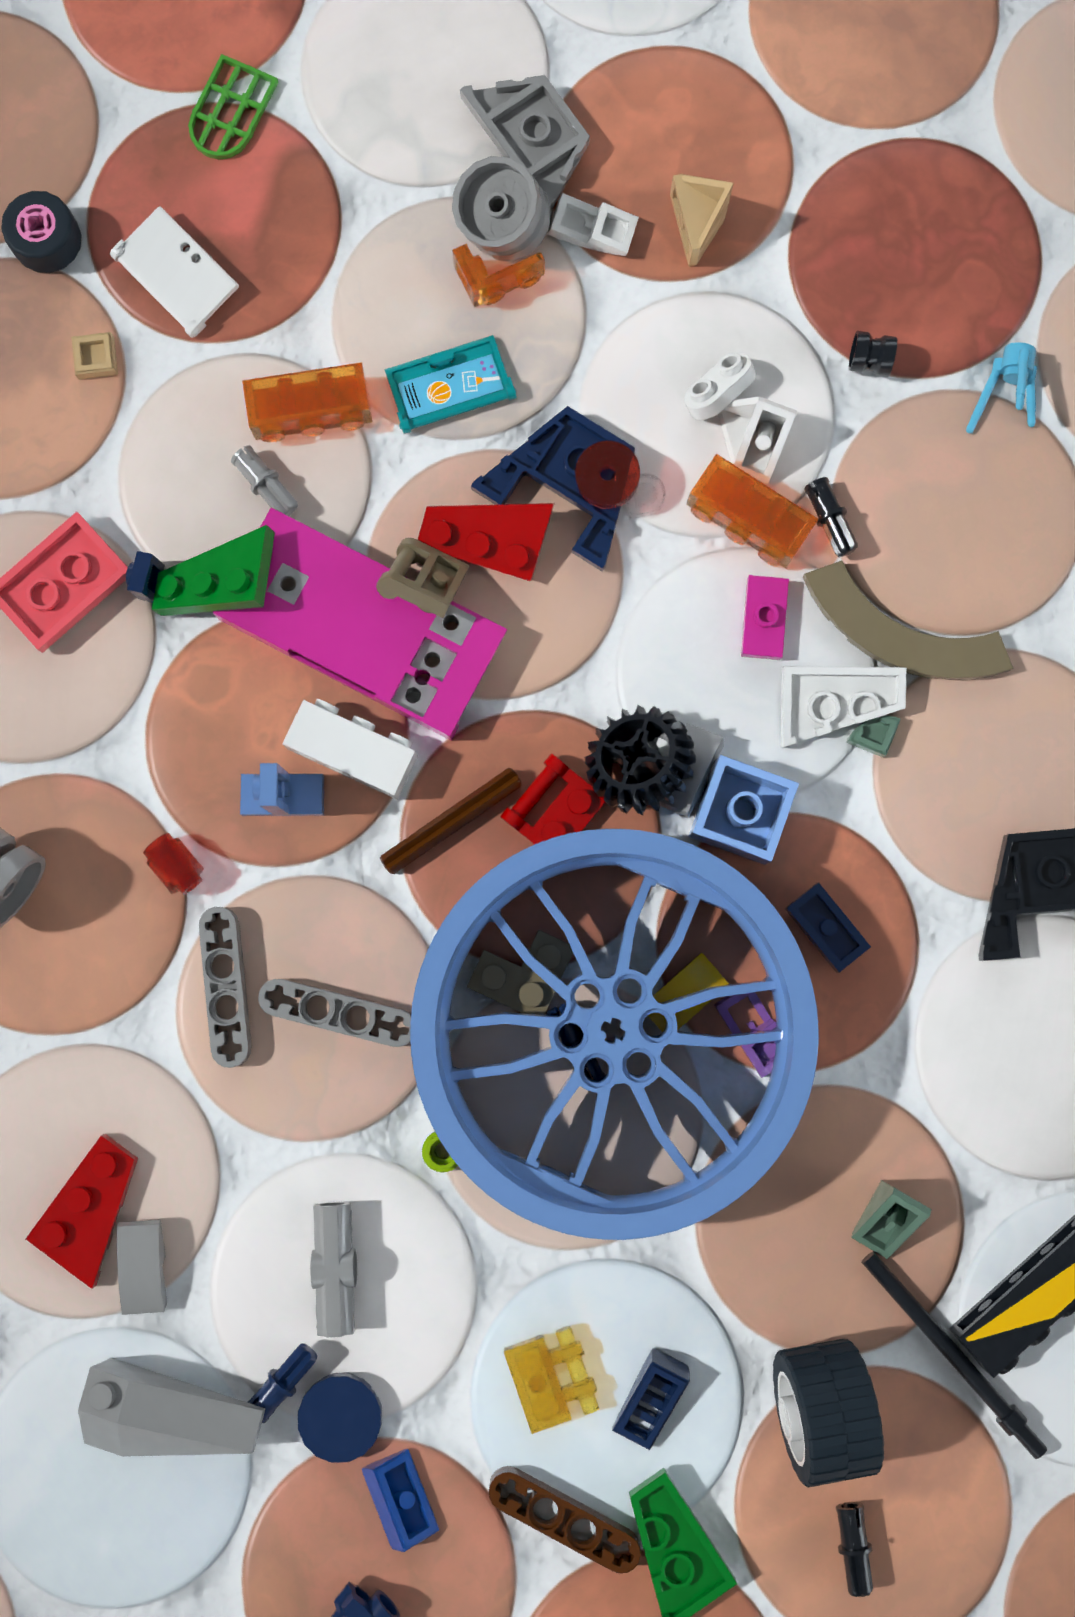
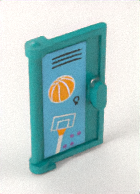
[384,335,517,434]

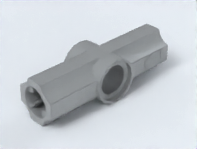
[310,1202,357,1338]

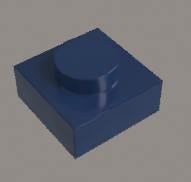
[126,551,165,603]

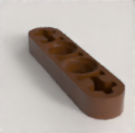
[489,1466,641,1574]

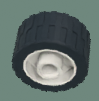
[773,1338,884,1488]

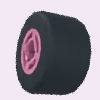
[1,191,82,273]

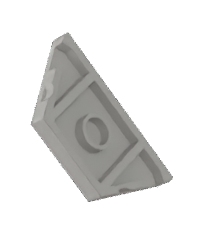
[460,75,590,211]

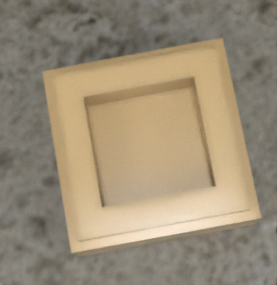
[71,332,118,380]

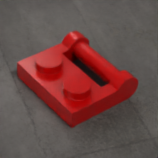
[500,754,605,845]

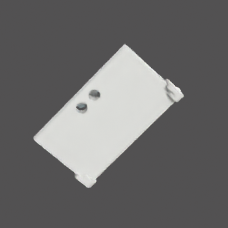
[110,206,239,338]

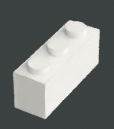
[282,699,418,800]

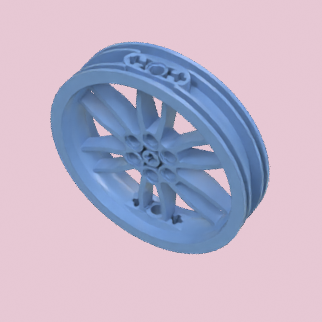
[410,829,819,1240]

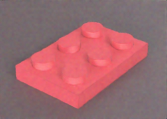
[0,512,128,653]

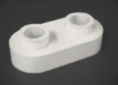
[684,353,756,420]

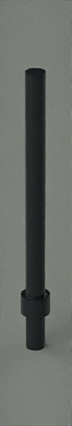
[861,1251,1047,1459]

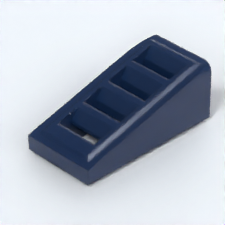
[612,1348,690,1450]

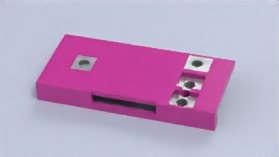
[213,507,507,741]

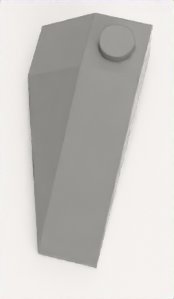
[78,1358,265,1457]

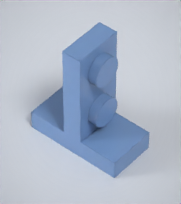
[240,763,324,816]

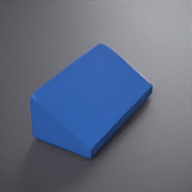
[362,1449,439,1552]

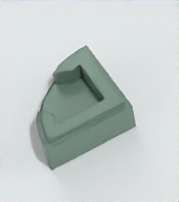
[846,716,901,758]

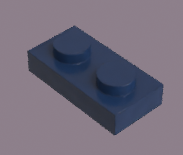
[785,882,871,973]

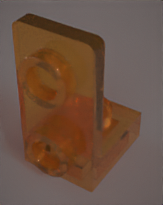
[452,243,545,308]

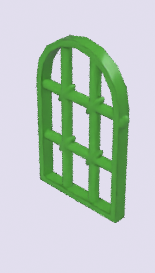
[188,54,278,160]

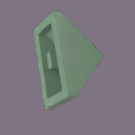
[851,1180,932,1259]

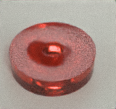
[575,441,640,509]

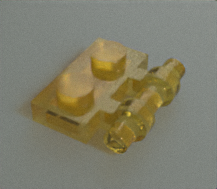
[503,1326,599,1434]

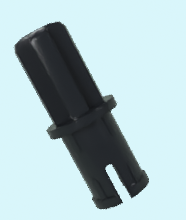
[804,477,858,557]
[836,1502,873,1597]

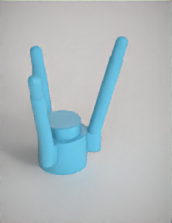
[966,342,1037,434]

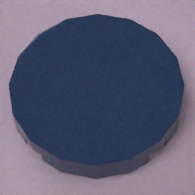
[298,1373,382,1463]

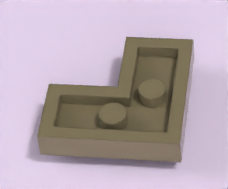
[467,930,573,1015]

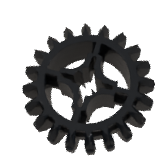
[584,705,696,815]

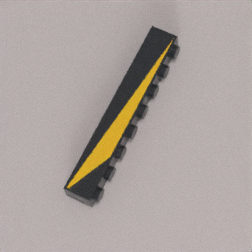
[949,1215,1075,1378]

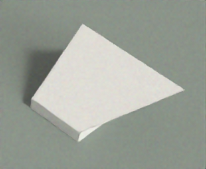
[718,397,797,484]

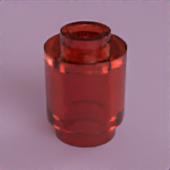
[143,833,204,895]

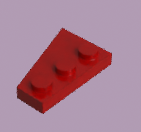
[418,503,555,581]
[25,1134,138,1289]

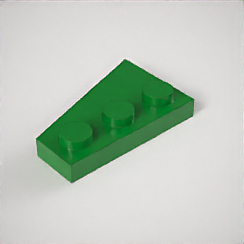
[152,525,275,616]
[629,1468,737,1617]

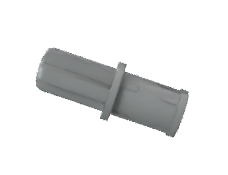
[231,445,298,516]

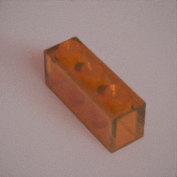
[242,362,373,443]
[686,453,819,569]

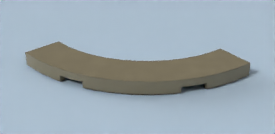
[803,560,1014,680]

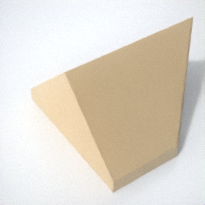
[670,174,734,267]

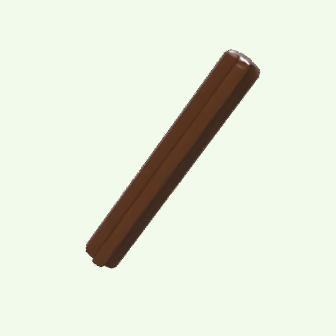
[380,768,522,874]

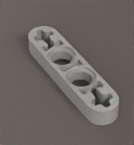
[199,907,252,1068]
[258,979,411,1047]

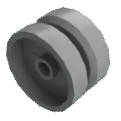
[452,156,551,261]
[0,827,46,928]

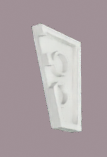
[780,666,907,748]

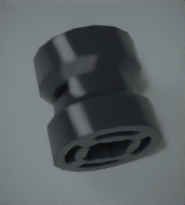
[848,331,898,377]

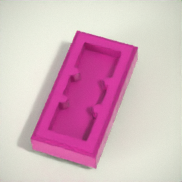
[741,575,789,660]

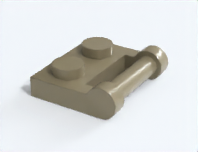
[376,538,470,618]

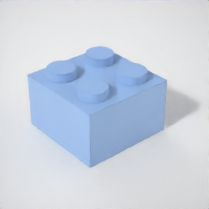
[688,755,799,865]

